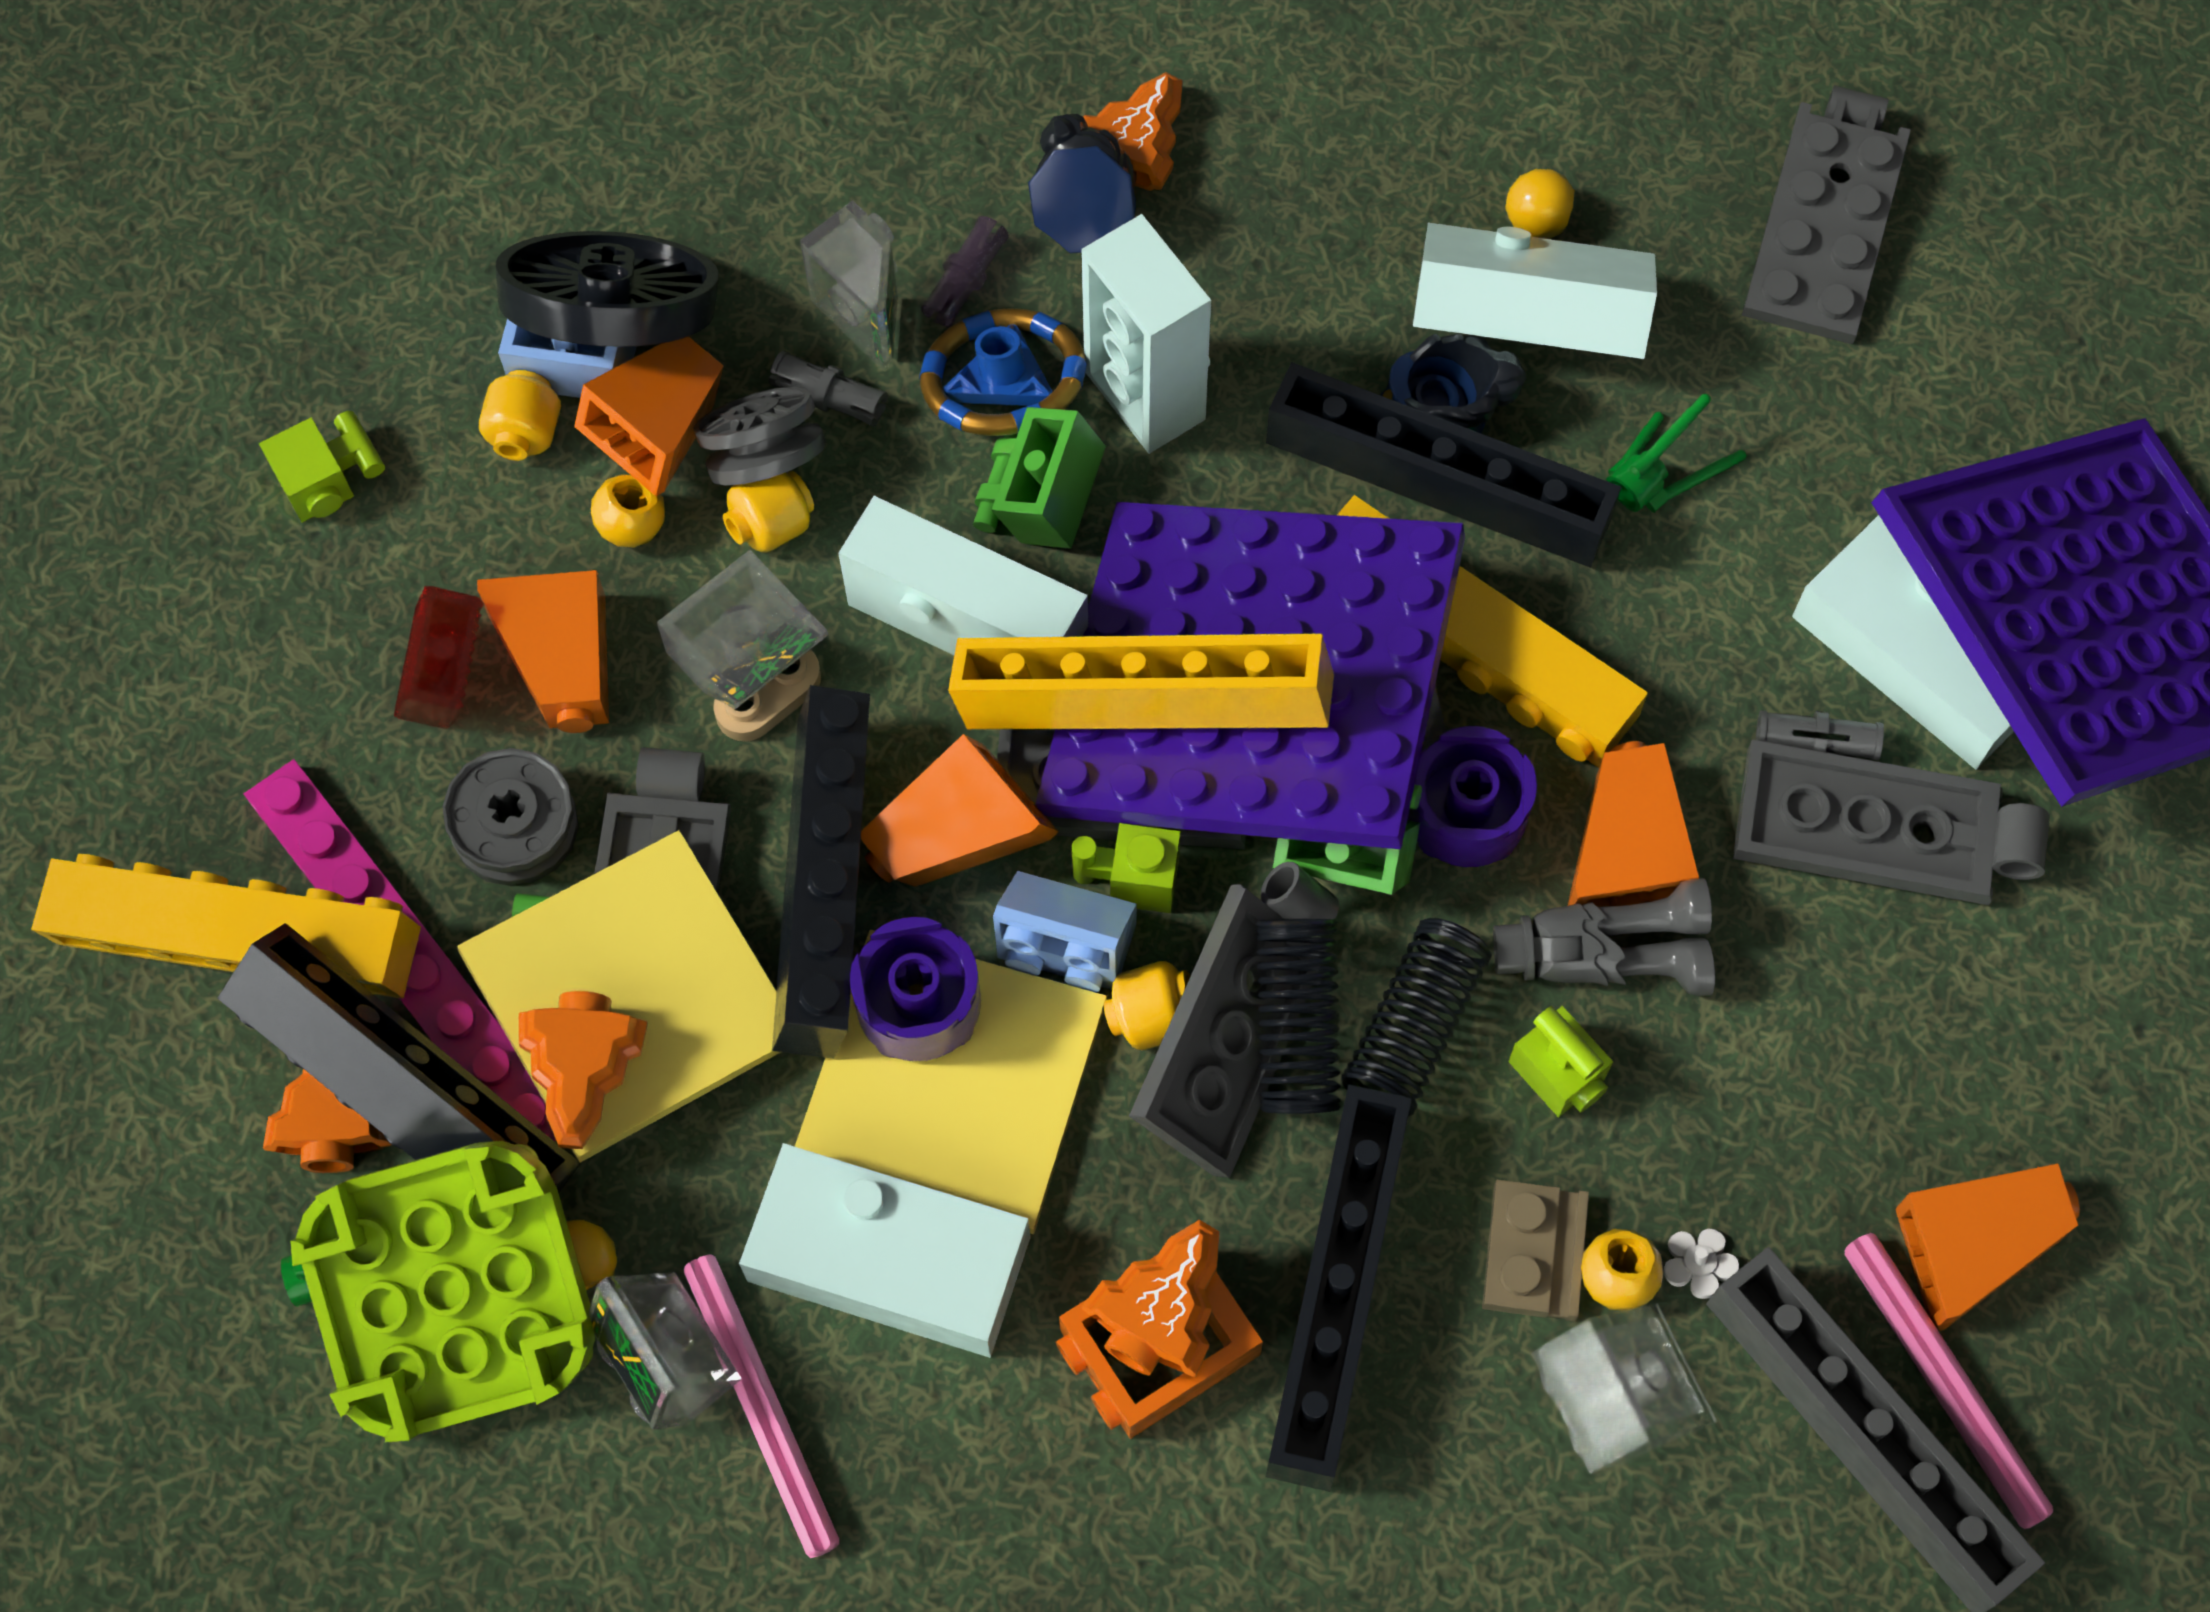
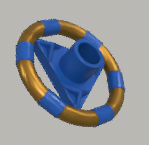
[919,308,1087,436]

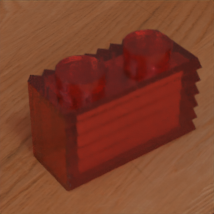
[394,586,484,729]

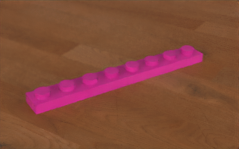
[243,759,556,1141]

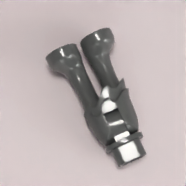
[1493,878,1715,996]

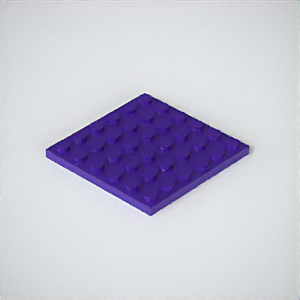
[1871,418,2210,807]
[1035,502,1465,850]

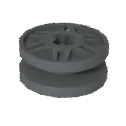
[693,387,827,486]
[442,748,579,886]

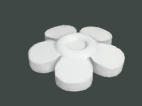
[1664,1229,1739,1299]

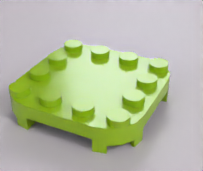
[290,1141,595,1442]

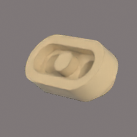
[714,648,821,741]

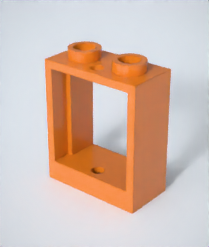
[1056,1254,1263,1439]

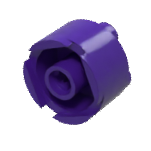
[1408,726,1537,867]
[850,917,981,1061]

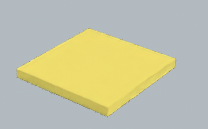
[457,830,781,1163]
[795,929,1107,1234]

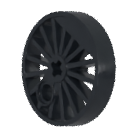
[496,231,719,347]

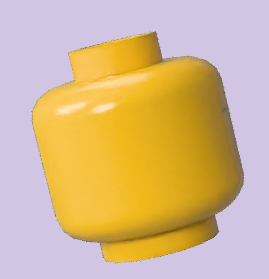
[479,370,561,461]
[723,471,814,553]
[1104,961,1191,1050]

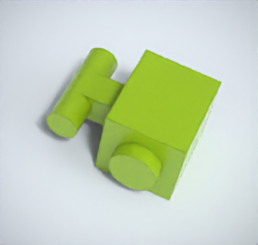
[258,411,385,523]
[1072,823,1181,913]
[1508,1006,1613,1118]

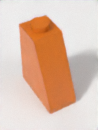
[574,336,724,496]
[477,570,609,733]
[861,734,1059,887]
[1568,741,1699,906]
[1895,1164,2080,1331]

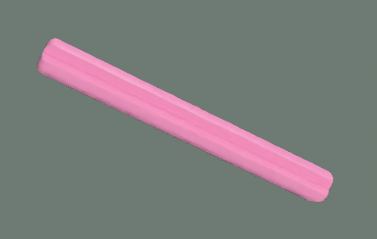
[1844,1233,2053,1529]
[684,1254,839,1558]

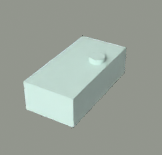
[1082,214,1211,454]
[1413,223,1657,359]
[839,496,1088,655]
[1792,515,2014,770]
[739,1143,1030,1358]

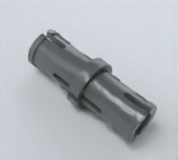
[769,350,888,427]
[1756,710,1884,761]

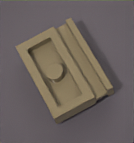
[1482,1179,1589,1322]

